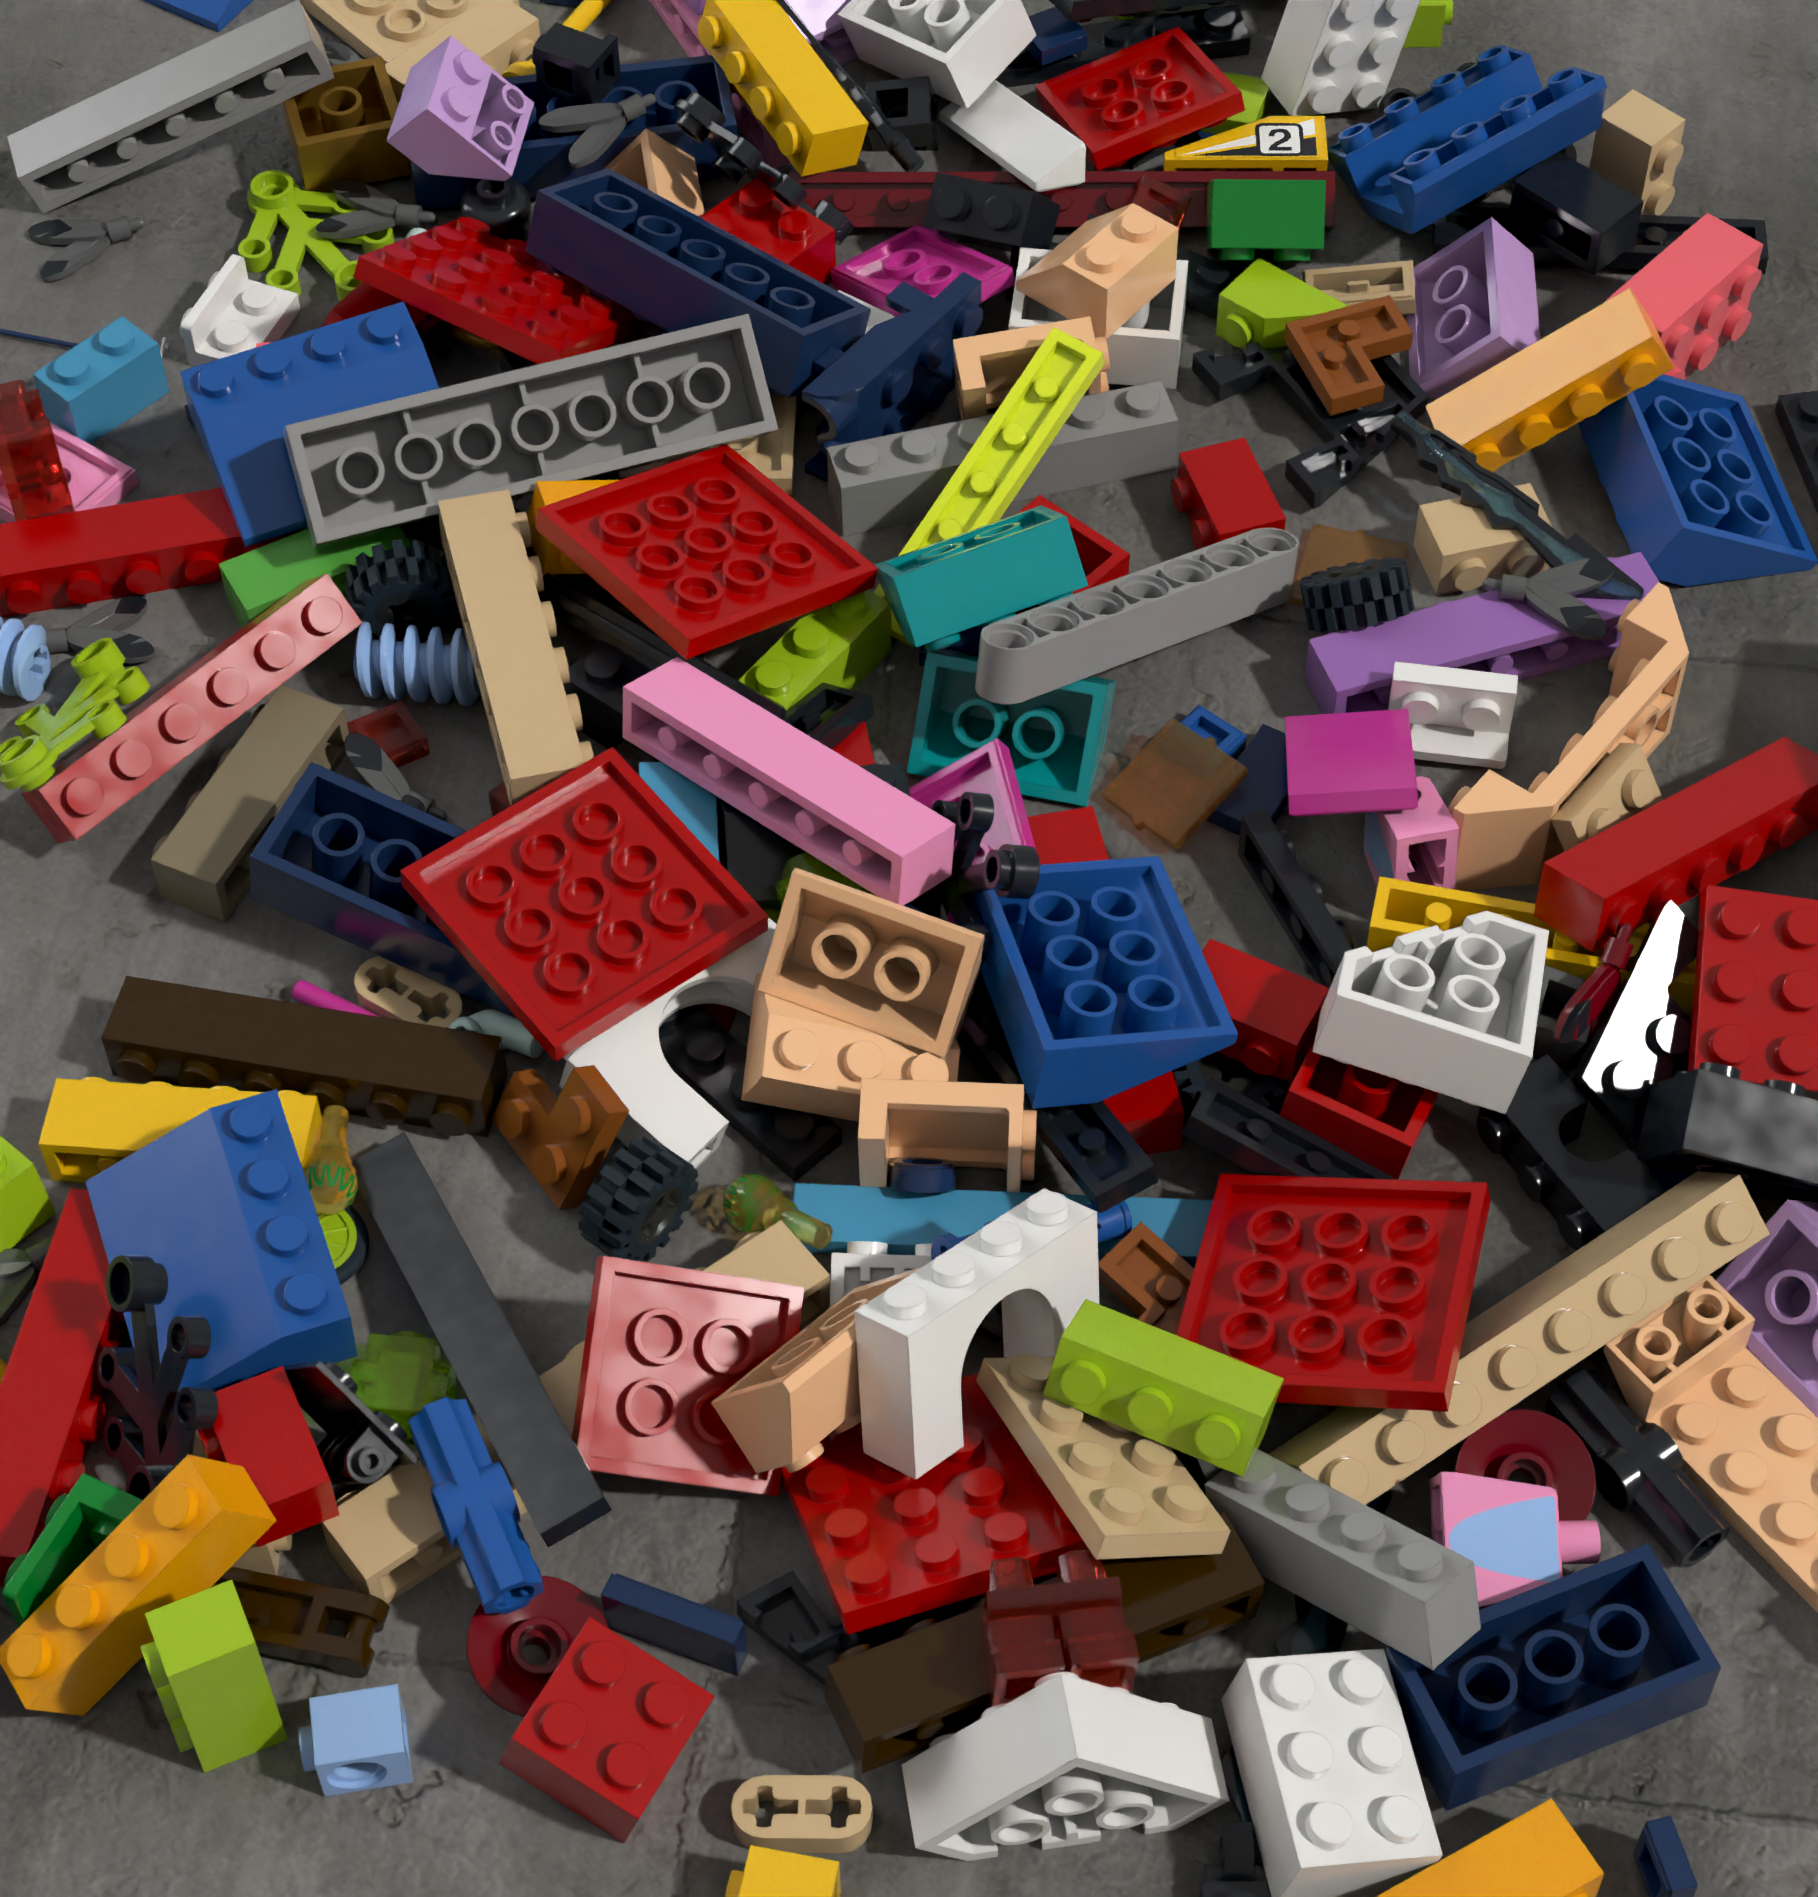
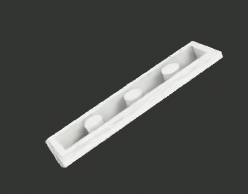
[939,80,1086,192]

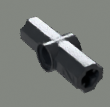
[1546,1369,1731,1567]

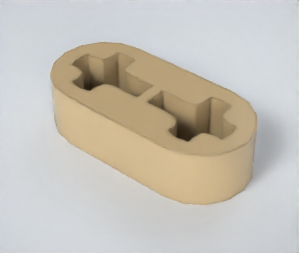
[354,956,465,1028]
[731,1775,873,1854]

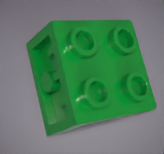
[2,1473,143,1628]

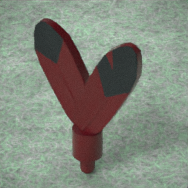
[1554,922,1634,1044]

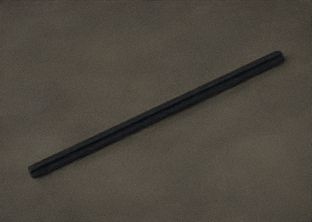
[400,517,786,722]

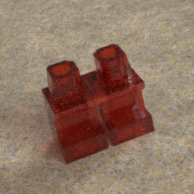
[0,380,75,521]
[981,1549,1139,1706]

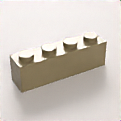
[151,685,349,923]

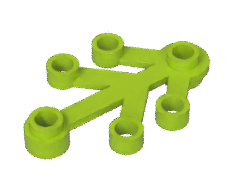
[238,170,395,301]
[0,637,150,792]

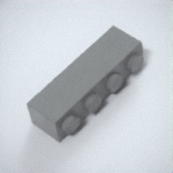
[1204,1449,1481,1670]

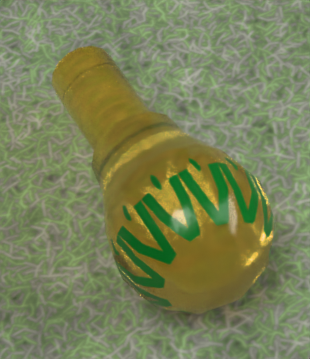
[303,1105,358,1215]
[723,1173,833,1249]

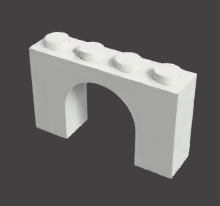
[559,918,777,1169]
[854,1188,1100,1480]

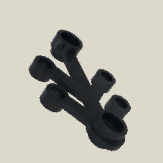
[674,92,854,245]
[907,792,1040,963]
[97,1255,218,1500]

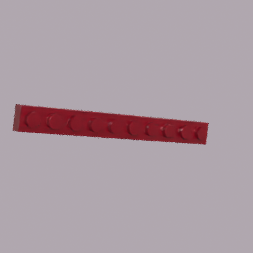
[789,171,1335,228]

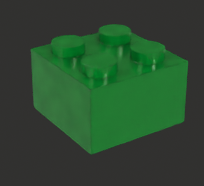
[1206,179,1326,261]

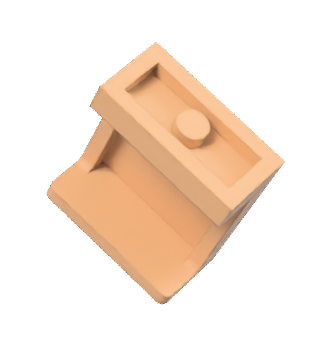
[953,316,1110,420]
[858,1078,1037,1193]

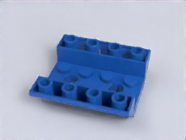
[1327,45,1607,234]

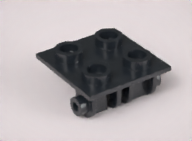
[267,1361,420,1485]

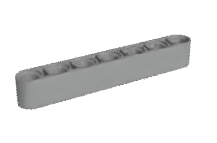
[975,528,1299,704]

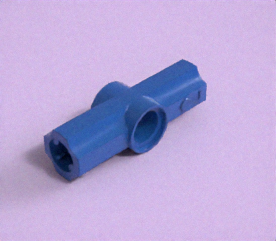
[408,1397,544,1615]

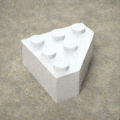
[1313,910,1549,1114]
[901,1672,1229,1861]

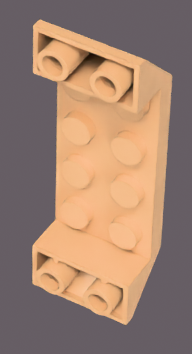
[1448,582,1689,891]
[1603,1275,1818,1613]

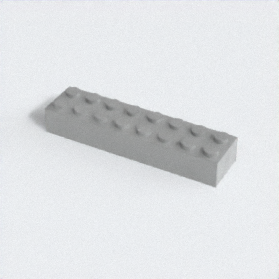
[282,314,778,548]

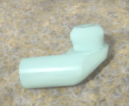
[448,1009,544,1058]

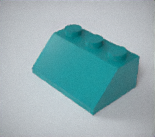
[875,505,1089,652]
[907,649,1116,806]

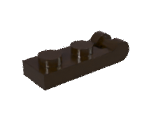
[212,1567,390,1678]

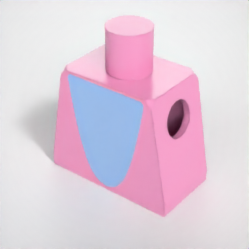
[1364,776,1459,889]
[1429,1472,1601,1610]

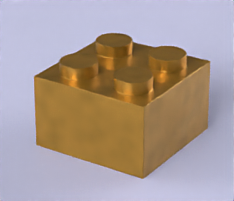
[281,56,412,192]

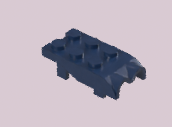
[802,272,983,482]

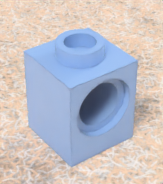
[299,1684,413,1797]

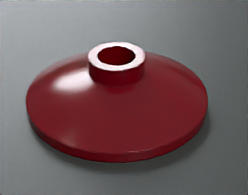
[1454,1410,1596,1521]
[466,1576,609,1717]

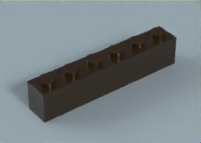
[101,976,508,1137]
[825,1511,1265,1774]

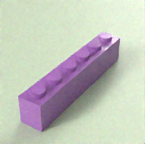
[1304,552,1660,714]

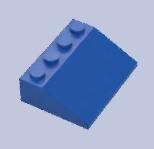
[180,301,439,547]
[1578,374,1818,587]
[970,856,1238,1109]
[85,1089,358,1413]

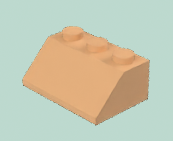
[758,868,985,1057]
[741,973,960,1122]
[711,1266,923,1473]

